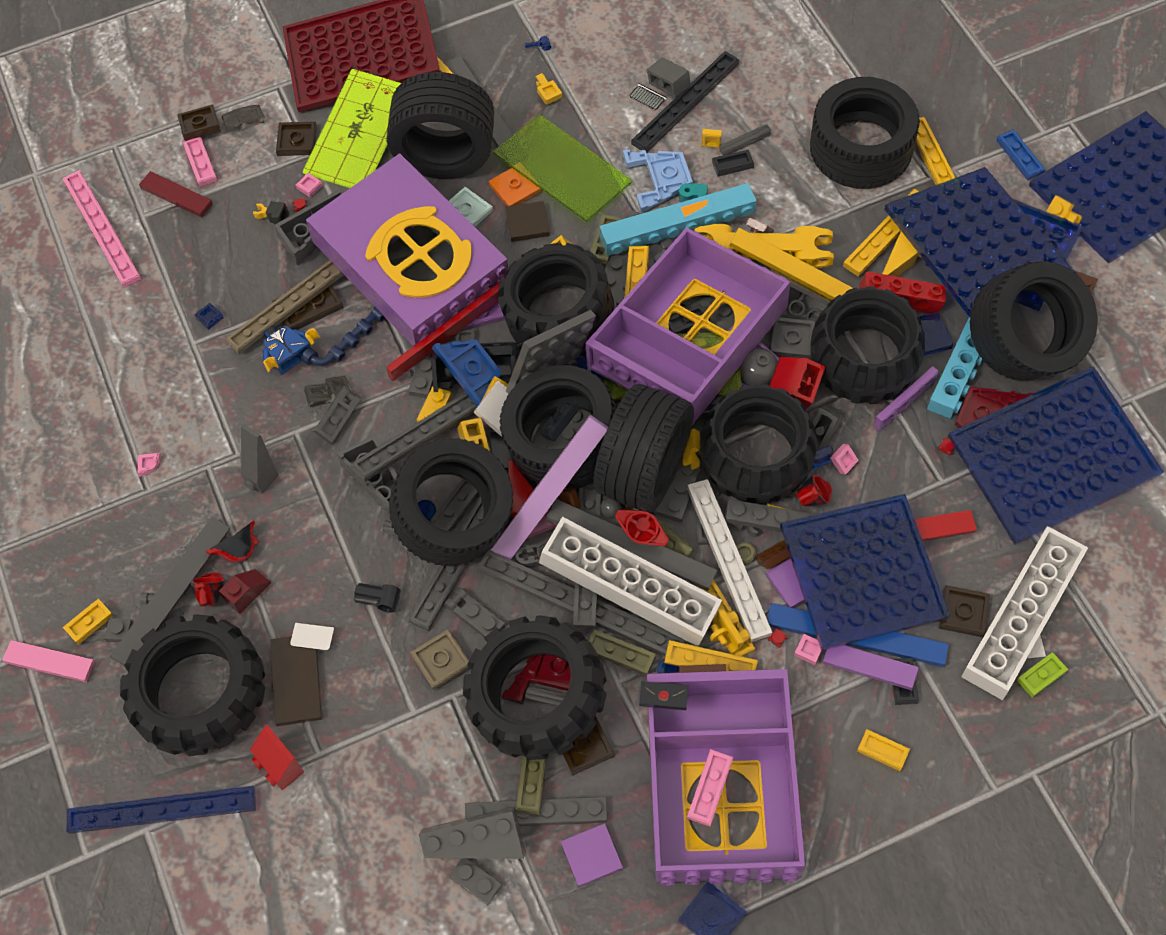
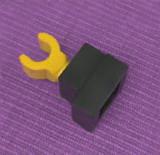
[253,201,289,225]

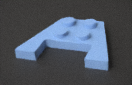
[623,149,693,213]

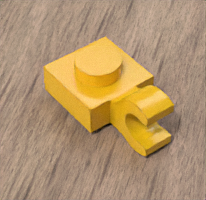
[535,73,562,105]
[1045,195,1082,224]
[683,429,700,470]

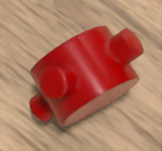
[293,199,307,212]
[938,438,957,455]
[768,628,788,648]

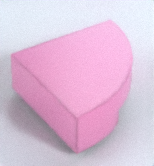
[138,453,161,477]

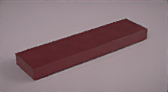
[139,171,213,218]

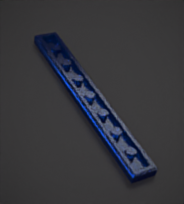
[66,786,256,834]

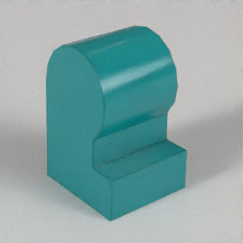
[679,183,708,203]

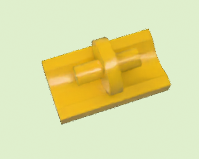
[710,609,750,654]

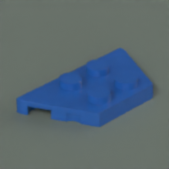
[432,339,501,407]

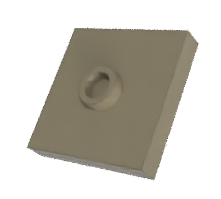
[410,629,469,690]

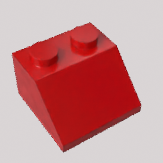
[250,725,304,790]

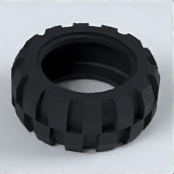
[120,614,266,756]
[463,615,607,760]

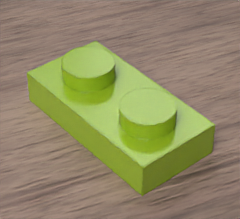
[1016,652,1068,698]

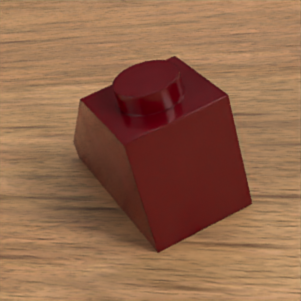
[219,569,271,614]

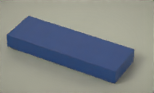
[996,129,1045,181]

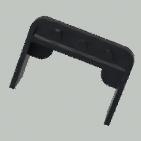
[431,342,518,392]

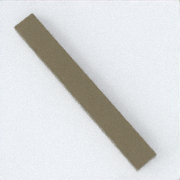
[225,260,344,354]

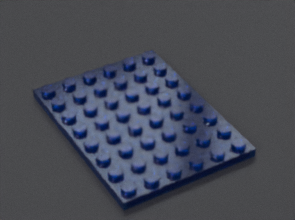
[1029,111,1166,264]
[884,167,1077,317]
[948,366,1164,545]

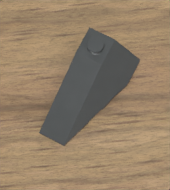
[768,267,830,323]
[239,424,278,493]

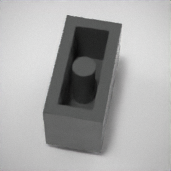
[647,57,691,98]

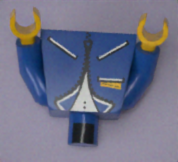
[262,326,320,375]

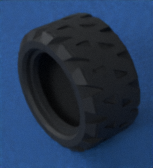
[498,243,614,351]

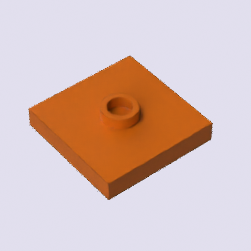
[488,163,542,206]

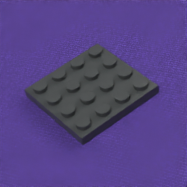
[506,310,596,394]

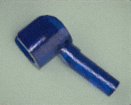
[525,36,551,51]

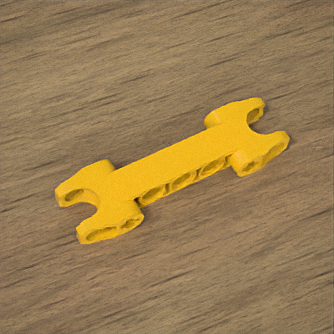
[695,224,834,268]

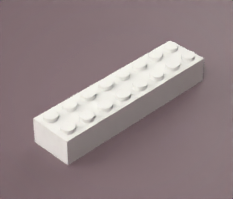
[539,517,722,647]
[961,526,1088,700]

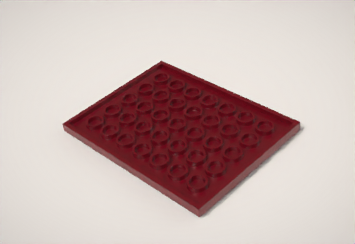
[282,0,441,112]

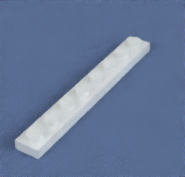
[687,479,772,642]

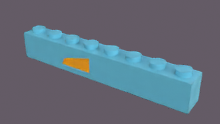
[599,183,757,256]

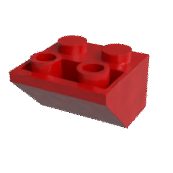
[769,357,825,410]

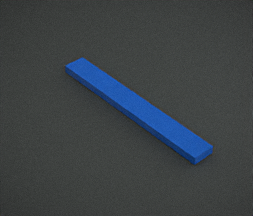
[767,603,949,667]

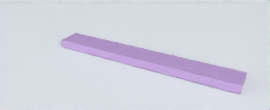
[491,415,608,560]

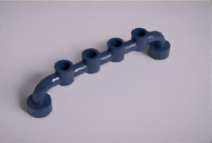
[301,307,385,366]

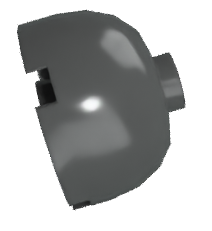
[739,348,778,386]

